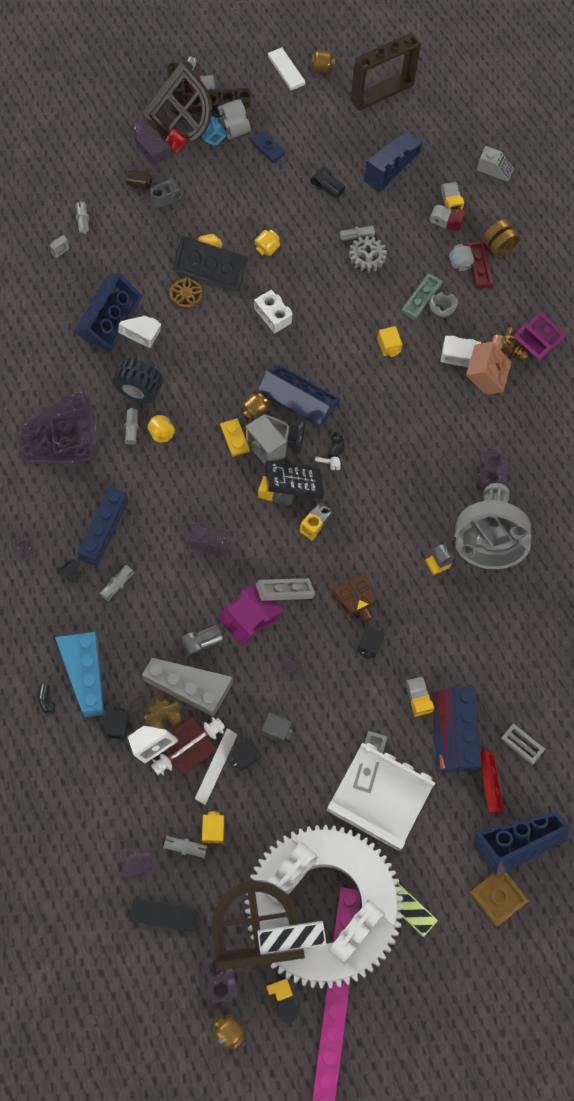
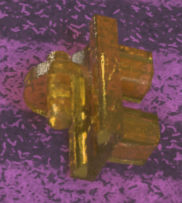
[144,697,182,730]

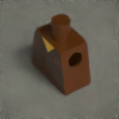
[332,573,376,623]

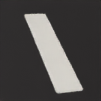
[195,729,237,805]

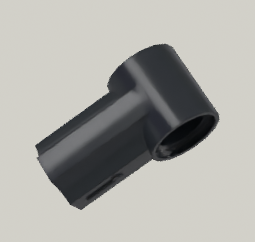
[310,167,346,198]

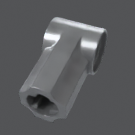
[180,625,223,658]

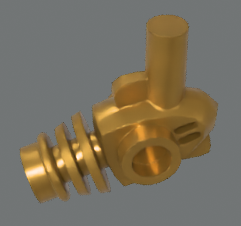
[501,327,530,361]

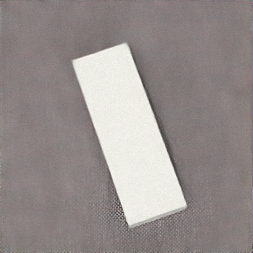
[268,48,305,91]

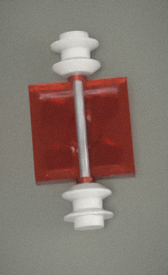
[151,717,225,776]

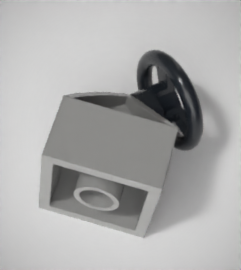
[246,414,306,465]

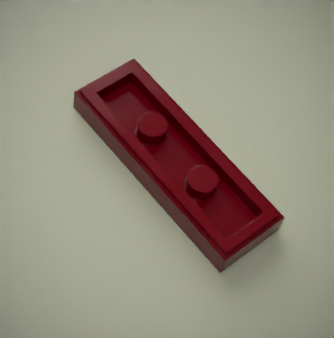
[466,241,493,289]

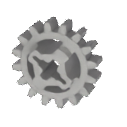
[349,236,387,272]

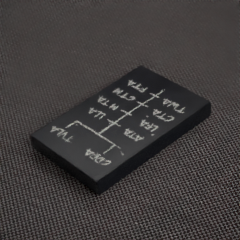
[265,461,324,499]

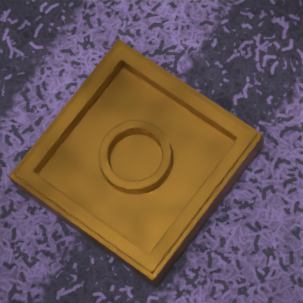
[469,872,529,927]

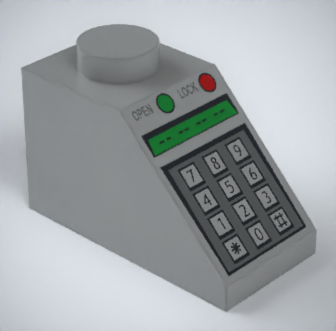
[477,146,514,182]

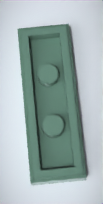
[401,273,443,321]

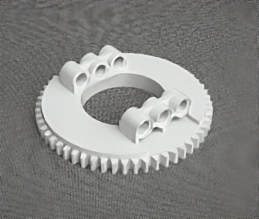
[245,825,403,989]

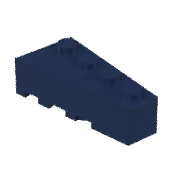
[364,131,423,192]
[474,811,570,876]

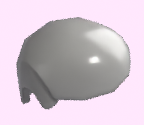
[429,292,458,317]

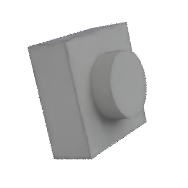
[50,236,70,258]

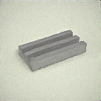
[501,723,545,765]

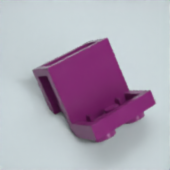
[514,311,566,361]
[218,584,284,647]

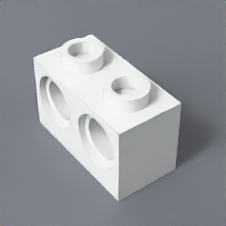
[254,289,293,334]

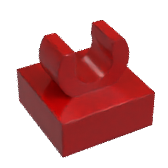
[164,128,188,154]

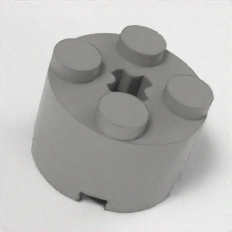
[217,99,251,140]

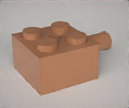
[466,335,511,395]

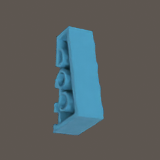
[55,632,105,717]

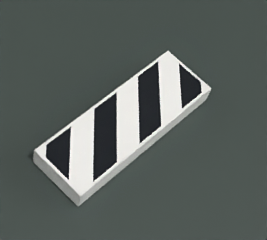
[257,921,326,954]

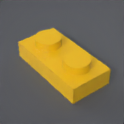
[220,418,250,457]

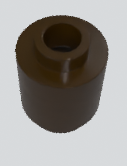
[126,170,152,189]

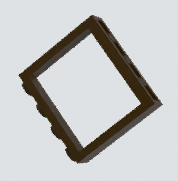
[350,32,421,111]

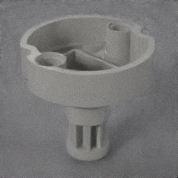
[454,483,531,569]

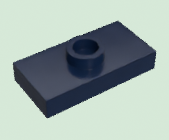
[251,131,285,163]

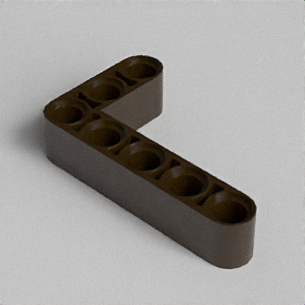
[167,62,252,115]

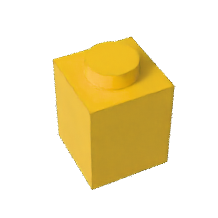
[377,326,402,357]
[202,811,224,844]

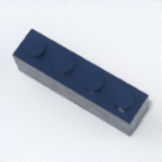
[77,487,128,567]

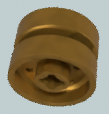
[483,219,521,258]

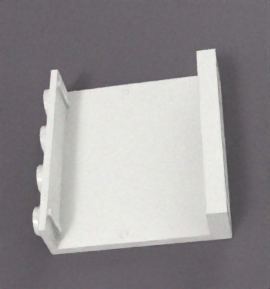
[326,743,435,851]

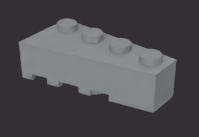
[142,658,233,717]

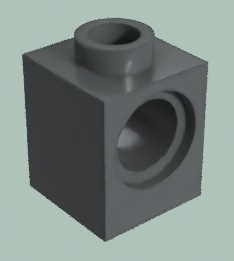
[261,712,294,744]

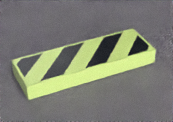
[392,878,438,937]

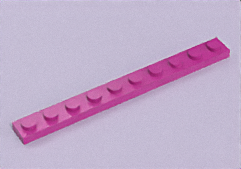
[312,887,361,1101]

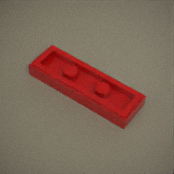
[480,750,504,814]

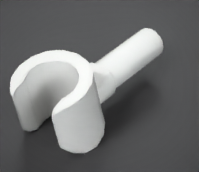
[315,456,341,470]

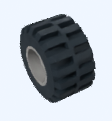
[112,358,164,403]

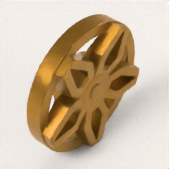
[170,278,203,309]

